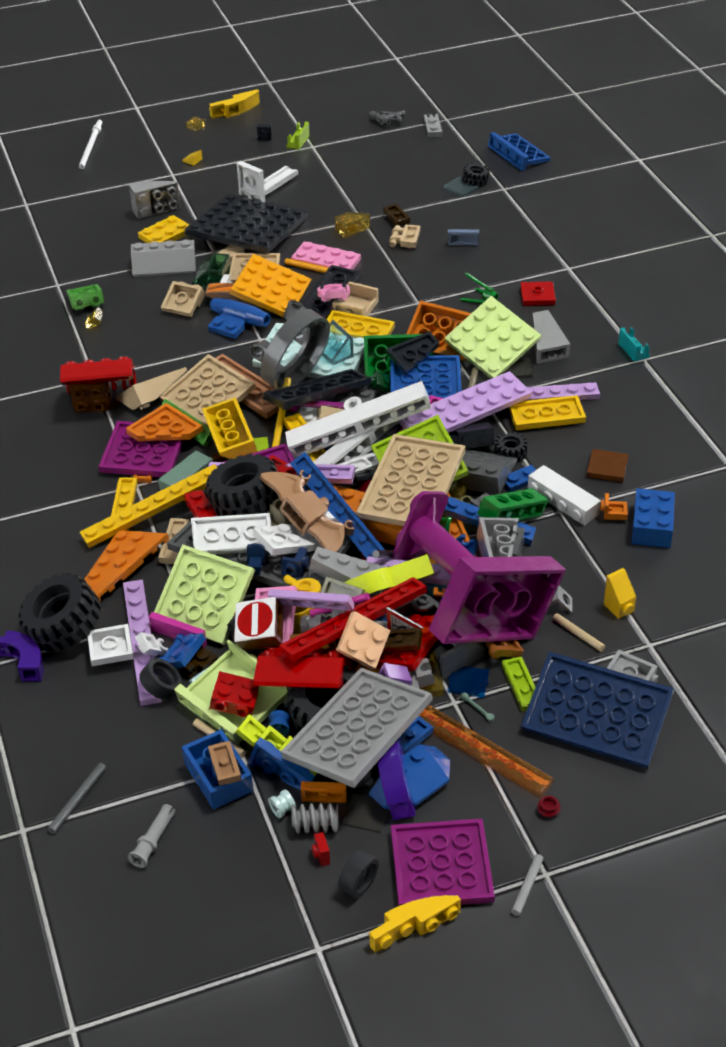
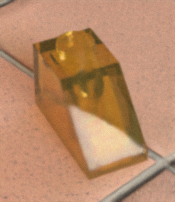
[335,212,370,238]

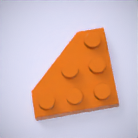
[126,403,203,441]

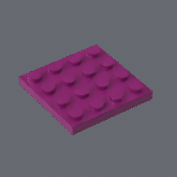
[99,421,184,477]
[391,818,495,906]

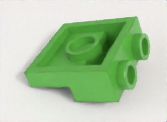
[66,284,104,310]

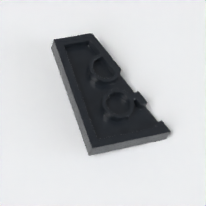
[386,331,439,375]

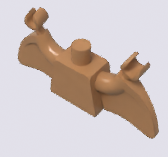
[260,470,355,552]

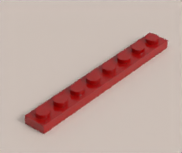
[279,577,427,662]

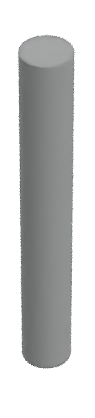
[511,854,544,916]

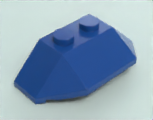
[369,744,450,810]

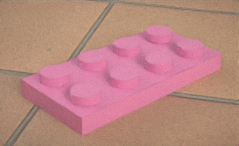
[291,241,361,270]

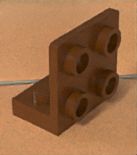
[69,382,112,412]

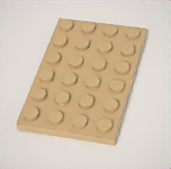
[356,434,466,526]

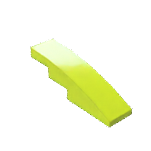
[235,714,317,775]

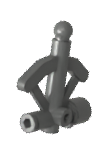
[369,111,405,125]

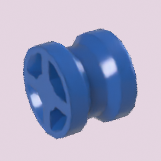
[268,710,290,736]

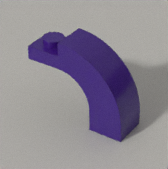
[0,630,44,682]
[377,738,416,821]

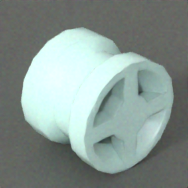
[268,790,296,818]

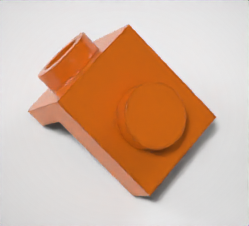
[600,493,628,520]

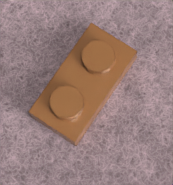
[208,741,241,786]

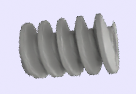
[292,803,338,834]

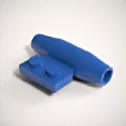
[208,298,271,339]

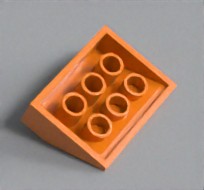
[406,300,472,361]

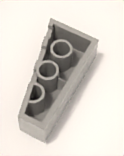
[308,546,390,599]

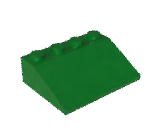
[364,334,433,377]

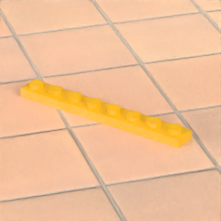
[80,464,217,548]

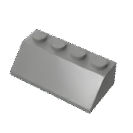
[131,240,196,278]

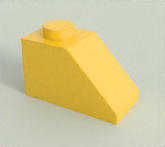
[603,568,636,619]

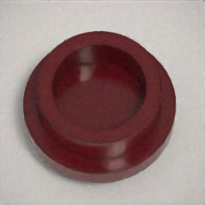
[537,795,560,818]

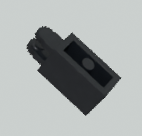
[448,422,495,449]

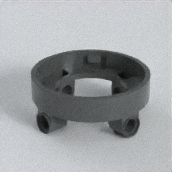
[250,300,330,389]

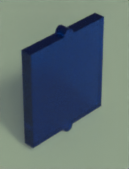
[448,666,490,698]

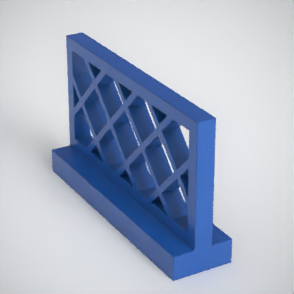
[488,132,551,171]

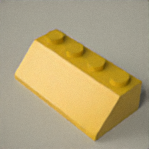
[202,397,257,459]

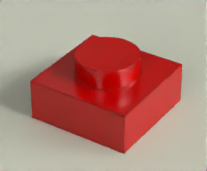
[311,832,330,867]

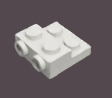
[88,624,134,666]

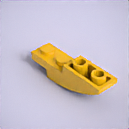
[209,89,260,119]
[369,895,461,953]

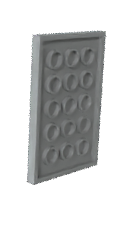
[281,668,433,788]

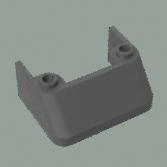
[395,594,487,680]

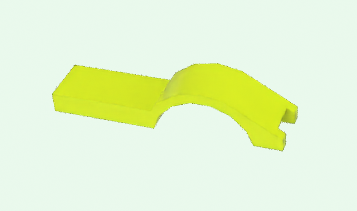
[344,555,434,594]

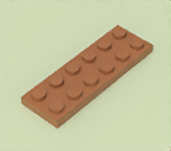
[216,354,279,419]

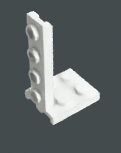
[237,161,298,202]

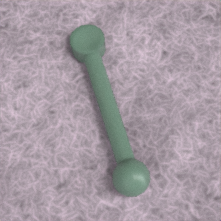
[460,692,495,723]

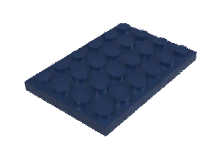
[521,652,674,769]

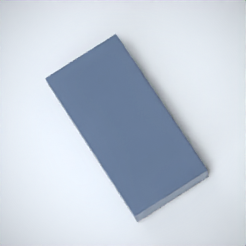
[448,229,479,246]

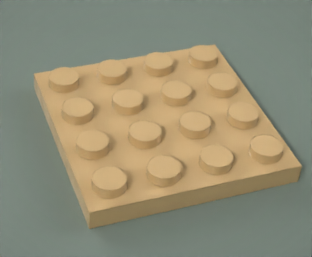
[159,354,257,425]

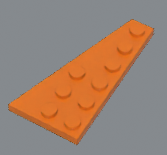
[84,530,170,602]

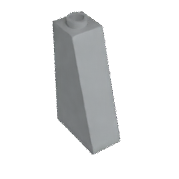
[532,310,570,364]

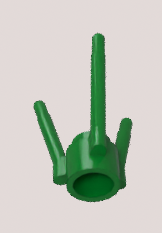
[460,273,499,304]

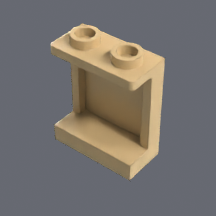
[332,282,379,317]

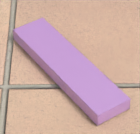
[268,589,354,611]

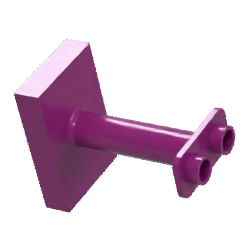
[393,491,566,644]

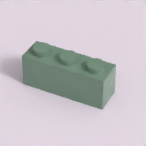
[158,451,213,491]

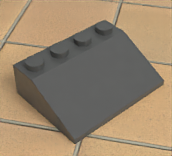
[451,449,517,495]

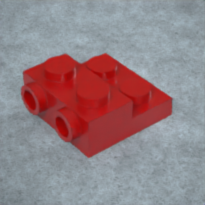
[209,671,260,717]

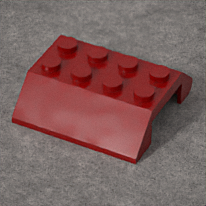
[60,357,137,394]
[253,646,353,688]

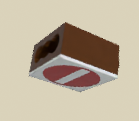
[233,597,284,650]

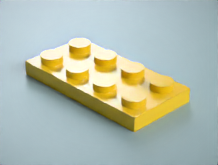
[327,310,395,339]
[508,395,586,430]

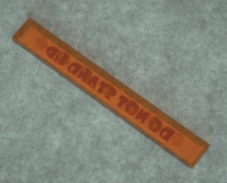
[419,705,554,798]

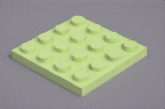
[444,296,541,379]
[154,544,255,645]

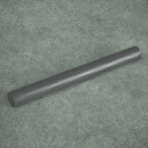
[47,763,106,834]

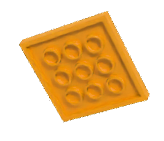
[229,254,311,317]

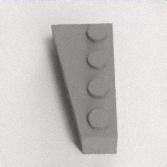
[477,517,519,557]

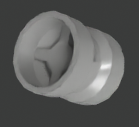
[300,614,327,633]

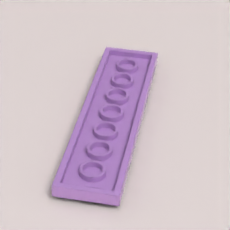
[398,371,532,433]

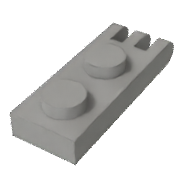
[424,114,442,138]

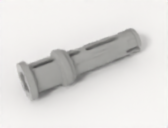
[128,804,176,868]

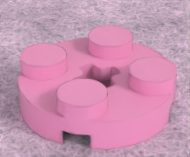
[317,284,350,301]

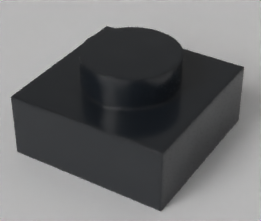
[257,124,272,140]

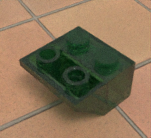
[192,253,231,287]

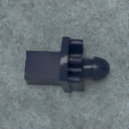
[247,543,265,575]

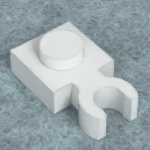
[135,632,168,656]

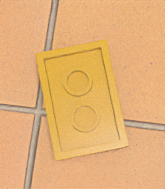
[138,215,189,243]

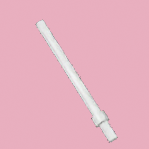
[79,120,102,169]

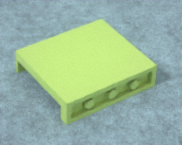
[174,640,289,745]

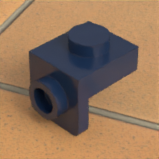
[281,547,310,578]

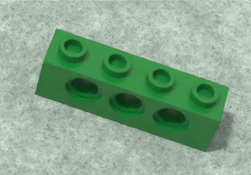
[477,488,548,521]

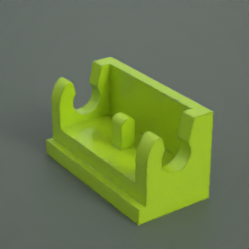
[286,122,309,150]

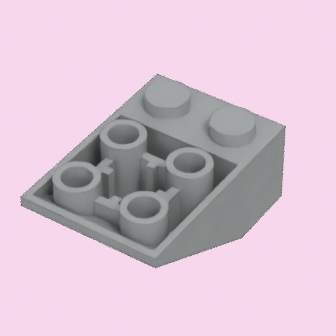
[129,181,180,219]

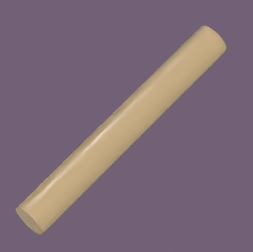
[553,613,605,652]
[193,718,246,758]

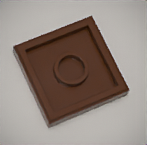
[586,449,629,482]

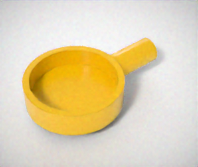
[284,575,321,593]

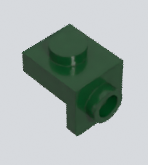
[368,371,391,393]

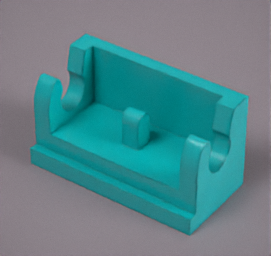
[618,327,650,362]

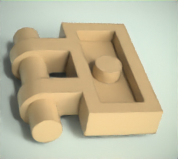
[389,225,420,248]

